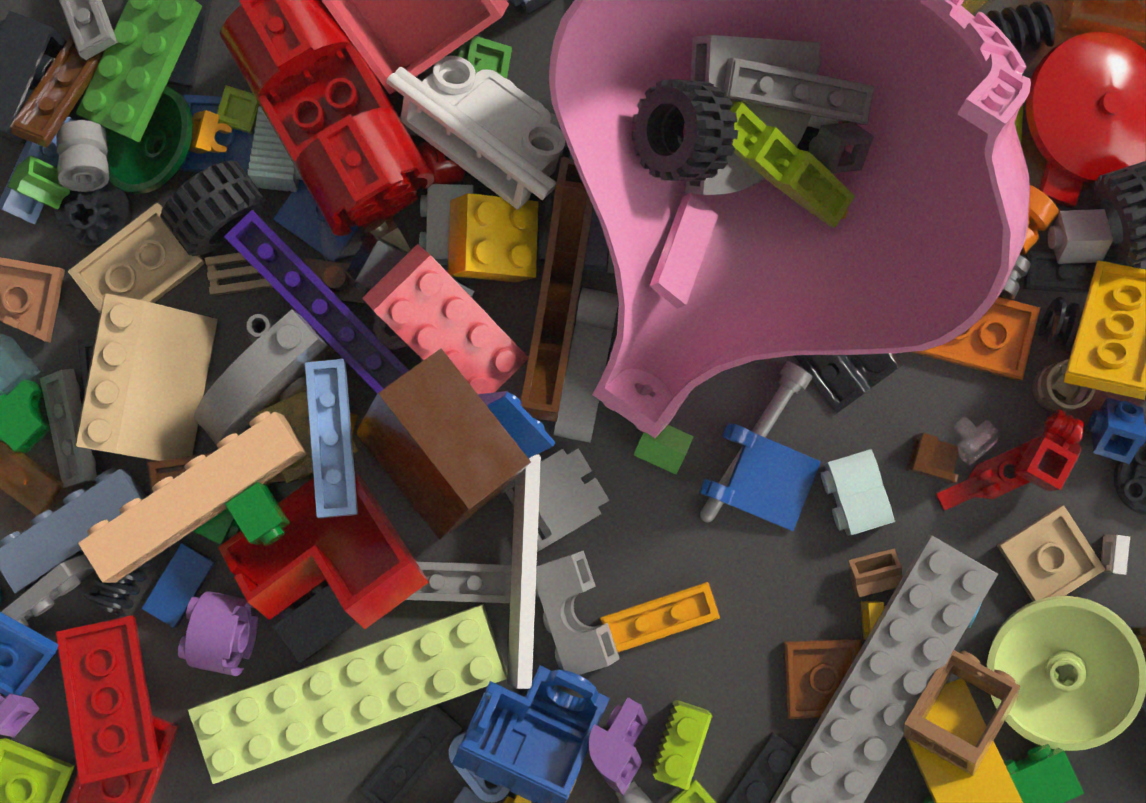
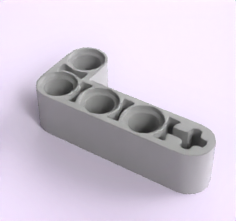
[554,287,619,443]

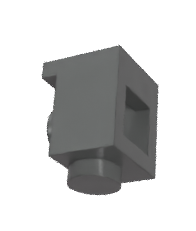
[809,121,874,174]

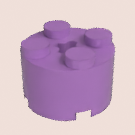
[178,591,258,676]

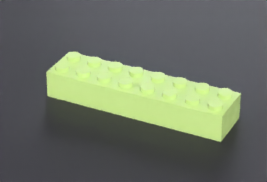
[188,604,507,784]

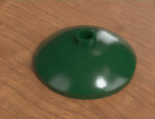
[106,86,193,194]

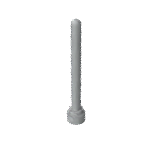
[700,361,813,522]

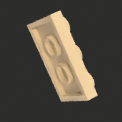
[68,203,206,313]

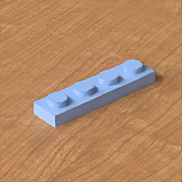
[305,359,358,518]

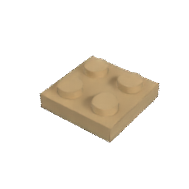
[997,505,1106,601]

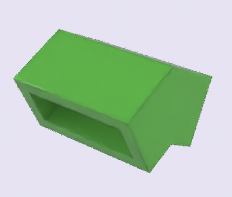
[7,155,70,209]
[633,425,694,475]

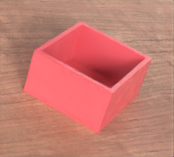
[322,0,509,95]

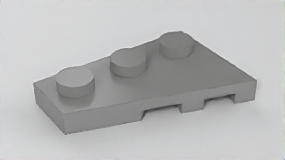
[2,554,95,626]

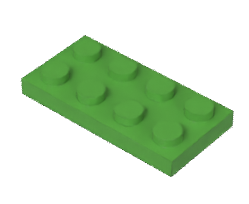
[76,0,202,142]

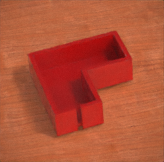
[218,469,429,629]

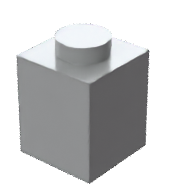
[1048,209,1113,264]

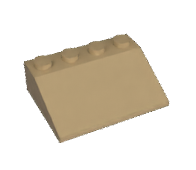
[75,293,218,461]

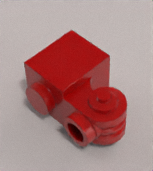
[1014,409,1084,491]

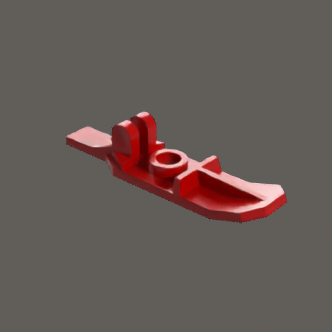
[936,436,1082,511]

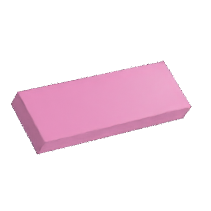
[649,192,718,309]

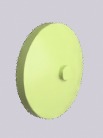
[987,596,1146,751]

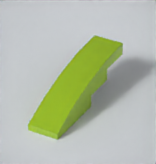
[730,101,855,228]

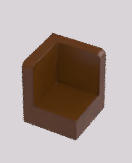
[906,433,960,483]

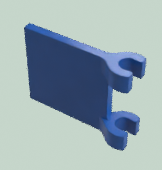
[699,423,821,531]

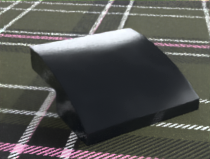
[794,353,903,413]

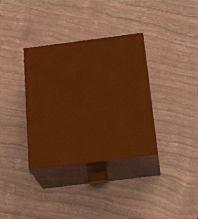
[356,348,531,540]

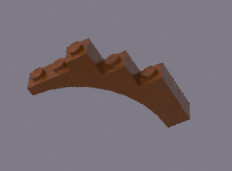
[521,157,594,422]

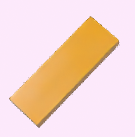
[600,582,720,652]

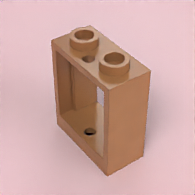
[903,650,1020,776]

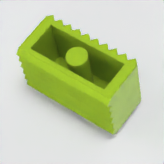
[651,700,712,790]

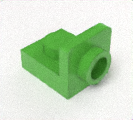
[451,36,512,79]

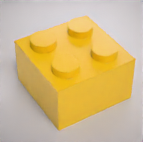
[448,193,538,282]

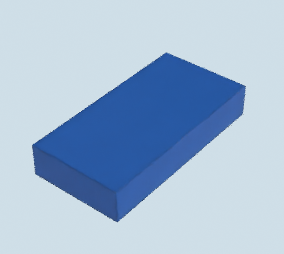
[142,543,216,628]

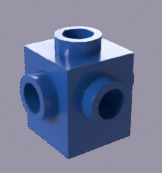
[1088,397,1146,464]

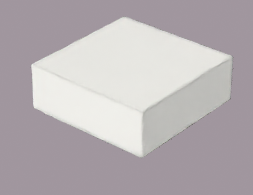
[1101,534,1130,575]

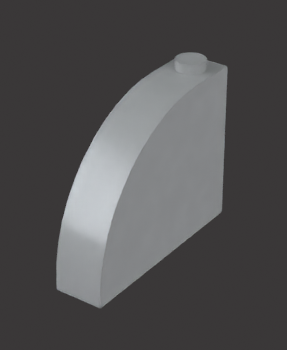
[685,35,821,195]
[194,309,336,445]

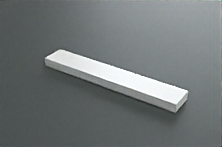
[507,455,541,689]

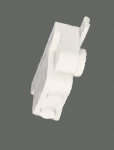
[386,56,565,210]

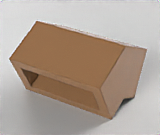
[849,549,903,597]

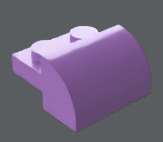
[589,698,648,796]

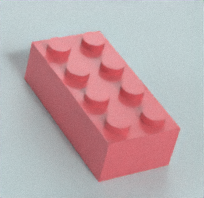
[362,244,529,394]

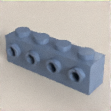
[0,467,147,593]

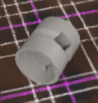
[56,120,109,192]

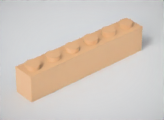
[78,411,309,583]

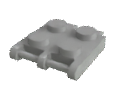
[501,448,609,552]

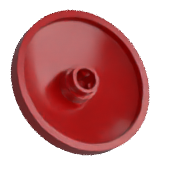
[1026,32,1146,183]

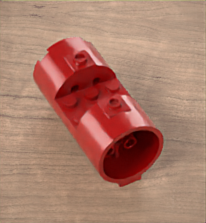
[220,0,434,236]

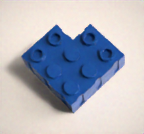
[452,665,610,803]

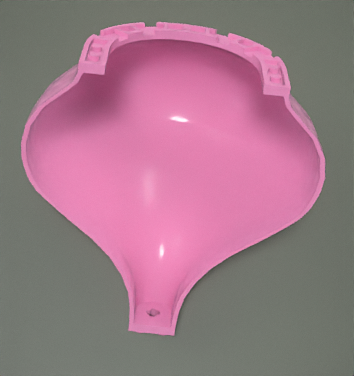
[549,0,1031,438]

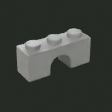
[535,550,620,675]

